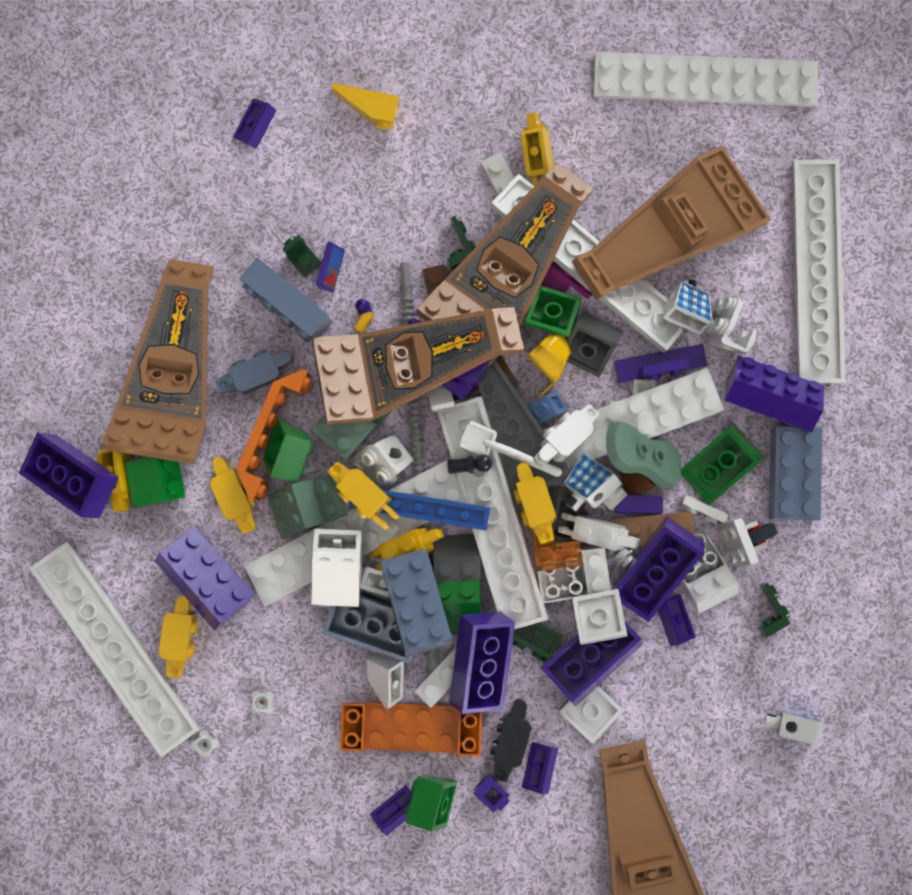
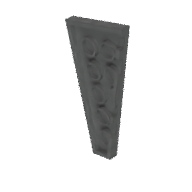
[478,360,571,509]

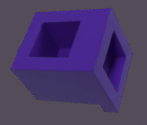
[473,773,510,813]

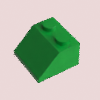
[525,286,582,338]
[263,418,313,483]
[124,457,186,508]
[436,580,482,634]
[405,775,458,832]

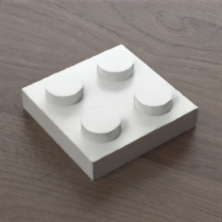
[572,589,627,645]
[558,686,624,744]

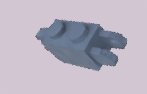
[215,350,294,395]

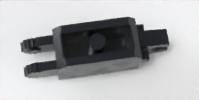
[490,699,532,782]

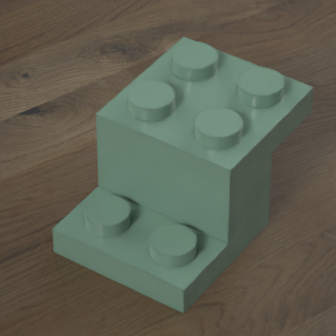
[311,410,393,460]
[267,472,348,539]

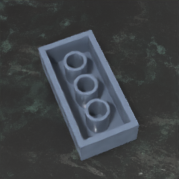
[240,257,332,343]
[769,426,822,521]
[381,549,452,657]
[322,593,416,664]

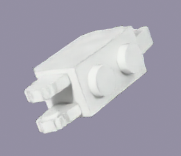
[533,404,599,467]
[558,512,640,551]

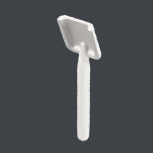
[459,420,562,477]

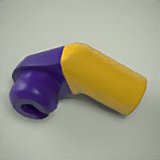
[353,299,374,334]

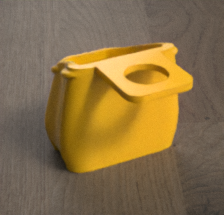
[528,333,571,399]

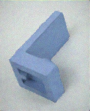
[527,391,568,425]

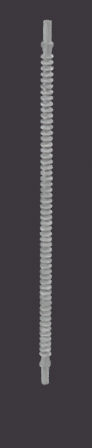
[400,262,439,675]

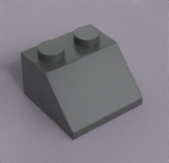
[567,311,623,378]
[433,534,481,582]

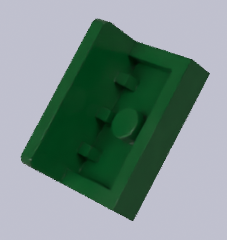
[512,622,563,661]

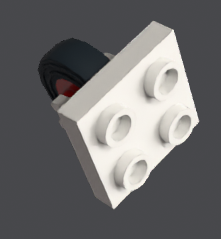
[718,518,777,567]

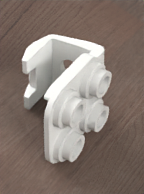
[705,296,756,353]
[350,435,414,490]

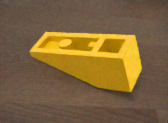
[332,83,399,130]

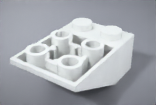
[681,528,739,614]
[311,529,364,607]
[535,544,611,603]

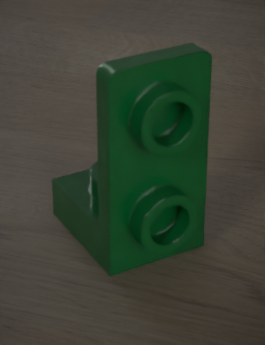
[447,216,475,272]
[282,234,322,278]
[758,583,791,637]

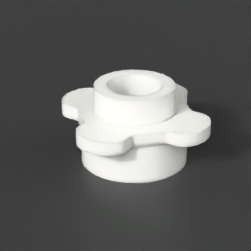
[613,548,635,570]
[250,690,274,714]
[191,730,219,759]

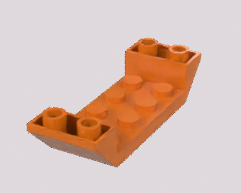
[237,369,314,502]
[340,701,482,757]

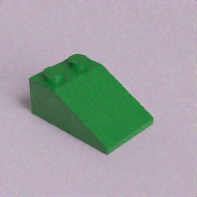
[681,423,764,505]

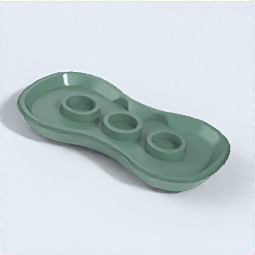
[606,421,681,490]

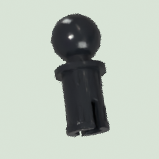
[447,454,492,474]

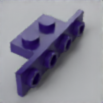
[614,344,708,383]

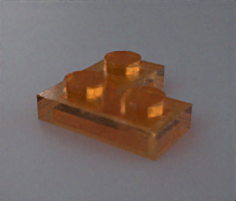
[530,525,583,572]

